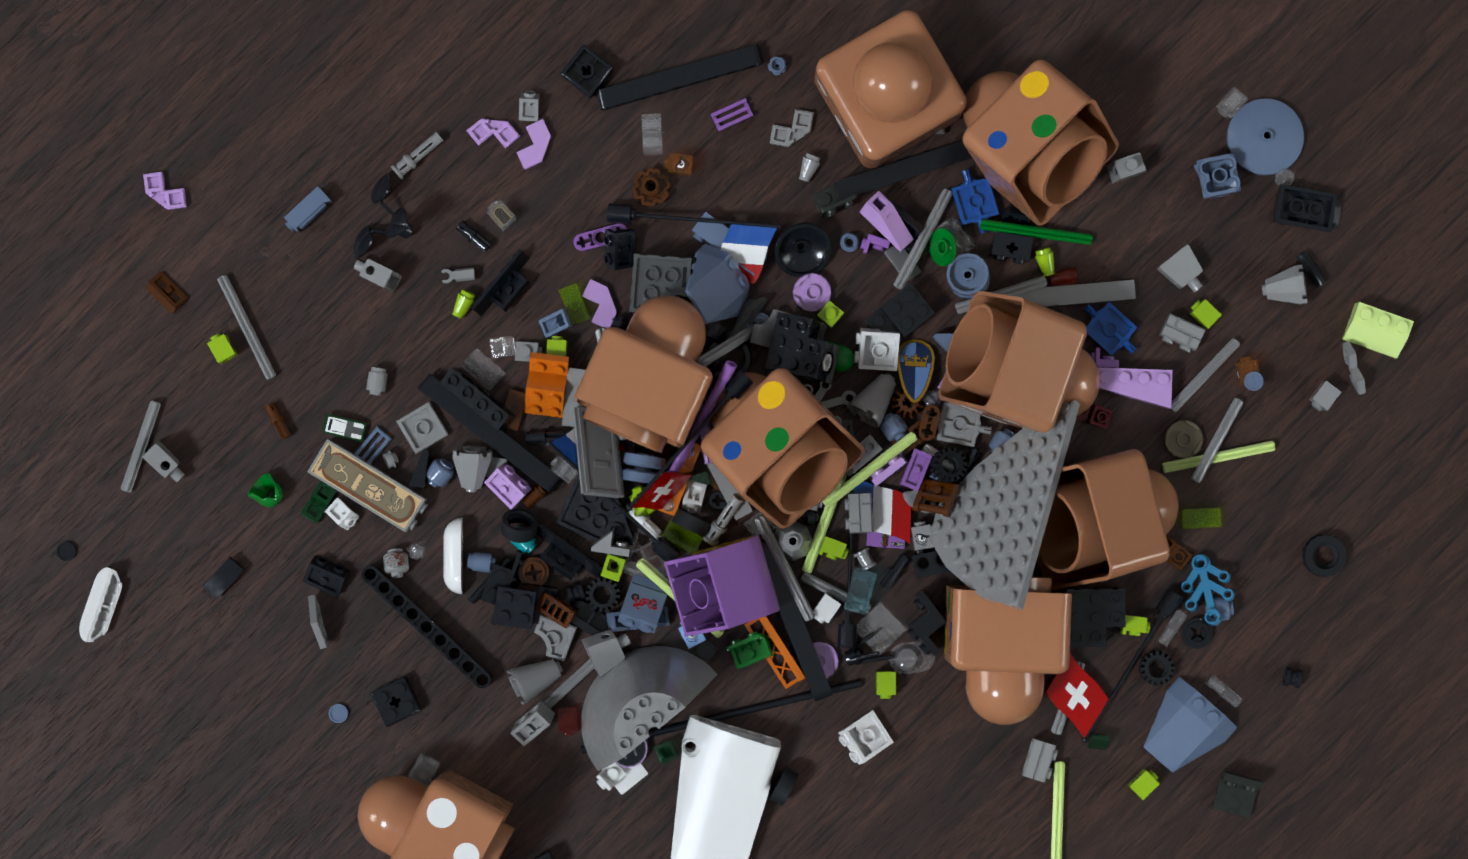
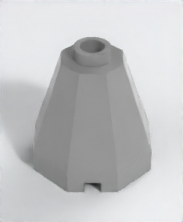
[1262,265,1308,305]
[453,445,493,492]
[774,521,813,562]

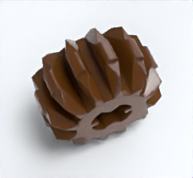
[892,389,924,419]

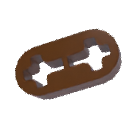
[919,405,940,441]

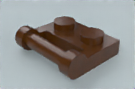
[913,479,960,517]

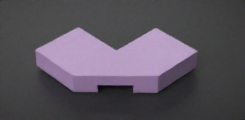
[466,119,520,149]
[516,119,551,170]
[143,172,187,210]
[582,279,617,328]

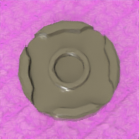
[1164,420,1203,458]

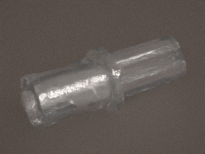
[1157,610,1187,647]
[1206,675,1242,707]

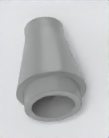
[799,153,821,182]

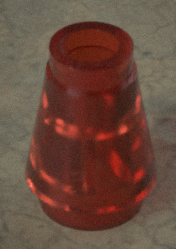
[1050,266,1079,287]

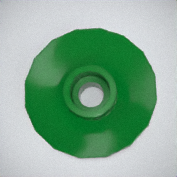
[930,228,957,266]

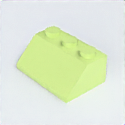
[1342,302,1414,359]

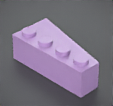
[1098,367,1173,409]

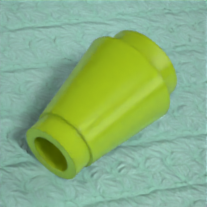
[1035,247,1055,276]
[452,289,476,319]

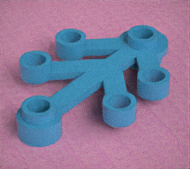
[1181,554,1235,626]

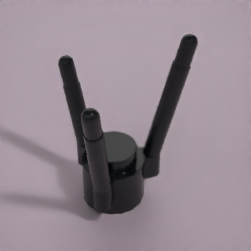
[845,632,895,666]

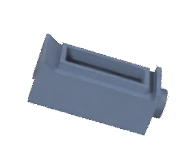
[284,186,333,233]

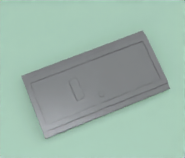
[573,407,624,498]

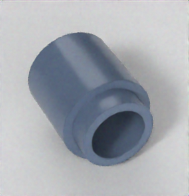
[467,552,496,573]

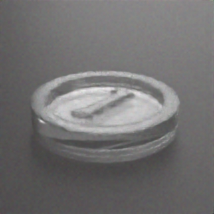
[1275,168,1294,186]

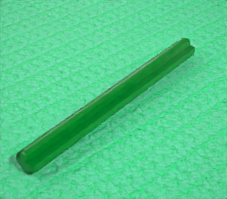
[980,219,1093,245]

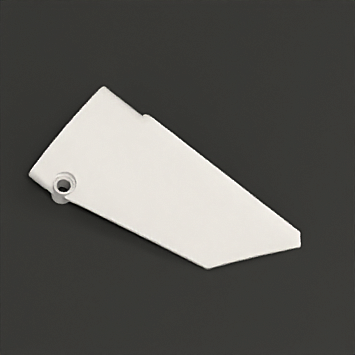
[671,715,781,859]

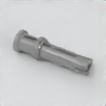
[390,132,443,180]
[703,493,744,546]

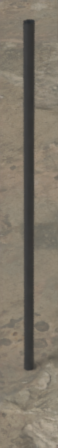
[581,679,862,754]

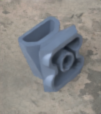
[1193,154,1241,199]

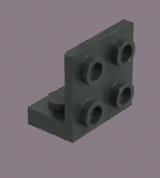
[812,186,857,218]
[1213,771,1263,818]

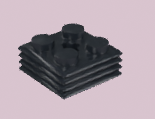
[561,45,613,98]
[370,676,422,727]

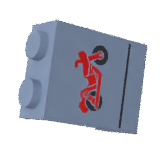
[618,574,667,633]

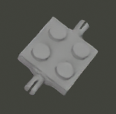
[928,402,992,447]

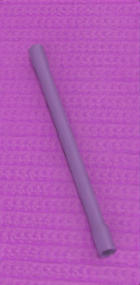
[669,360,737,472]

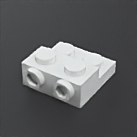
[854,328,900,371]
[838,710,894,765]

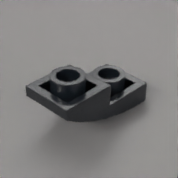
[203,556,244,599]

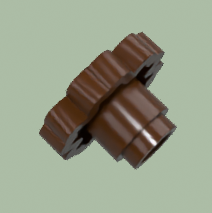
[632,168,671,207]

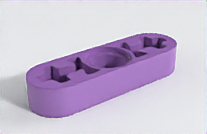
[573,224,627,252]

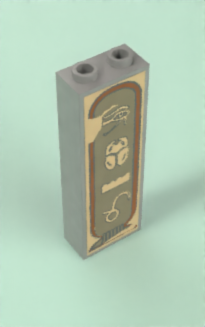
[307,439,428,532]

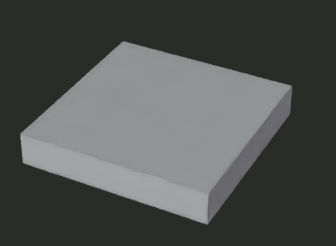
[396,402,449,454]

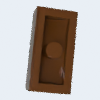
[146,271,188,314]

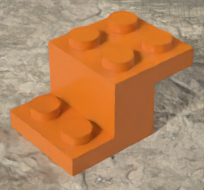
[525,352,569,418]

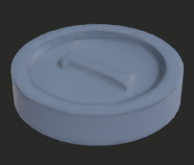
[1244,372,1263,391]
[329,704,348,723]

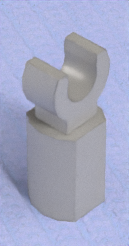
[441,267,476,284]

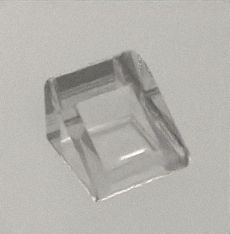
[490,336,515,358]

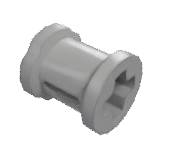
[854,547,877,572]

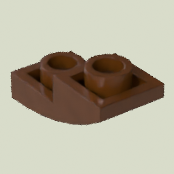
[1166,535,1193,571]

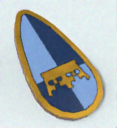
[897,339,935,404]

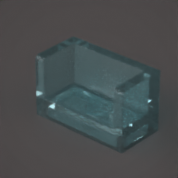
[843,567,877,615]

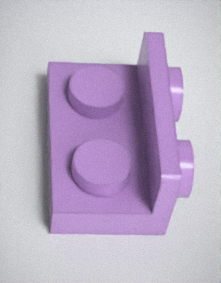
[871,452,909,486]
[484,463,532,509]

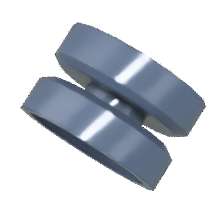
[946,253,991,300]
[622,452,666,483]

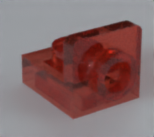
[557,706,579,736]

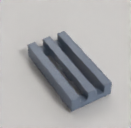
[354,426,392,464]

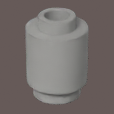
[366,367,388,396]

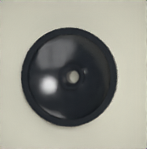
[774,223,831,277]

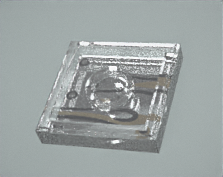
[856,602,907,656]

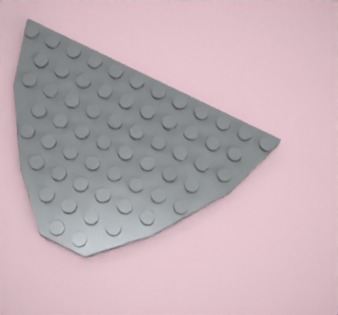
[929,400,1080,610]

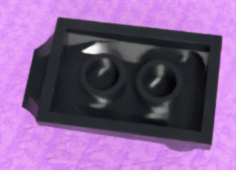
[1273,184,1342,232]

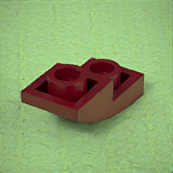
[1076,404,1112,429]

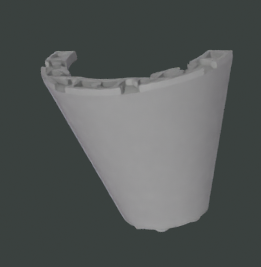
[581,646,718,771]

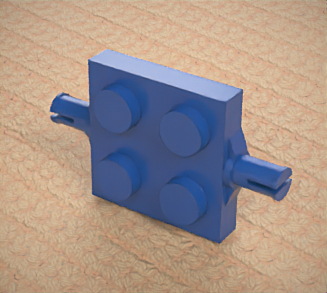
[951,169,999,234]
[1084,302,1137,356]

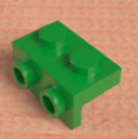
[726,632,774,670]

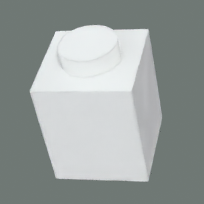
[813,593,841,624]

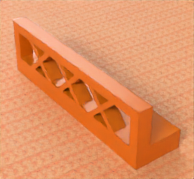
[744,616,805,689]

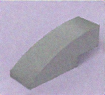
[562,368,586,427]

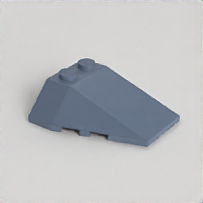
[685,244,750,324]
[1143,677,1237,773]

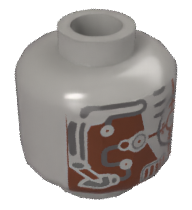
[383,549,409,578]

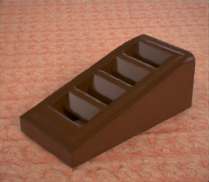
[535,591,578,629]

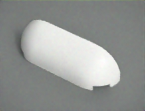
[443,518,463,594]
[79,567,122,642]

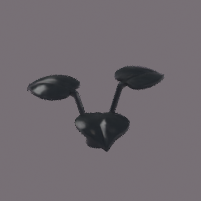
[354,173,413,259]

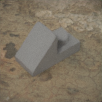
[591,528,632,557]

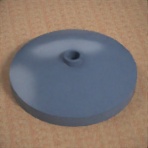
[1226,99,1304,176]

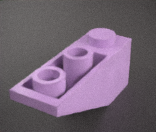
[860,191,914,252]

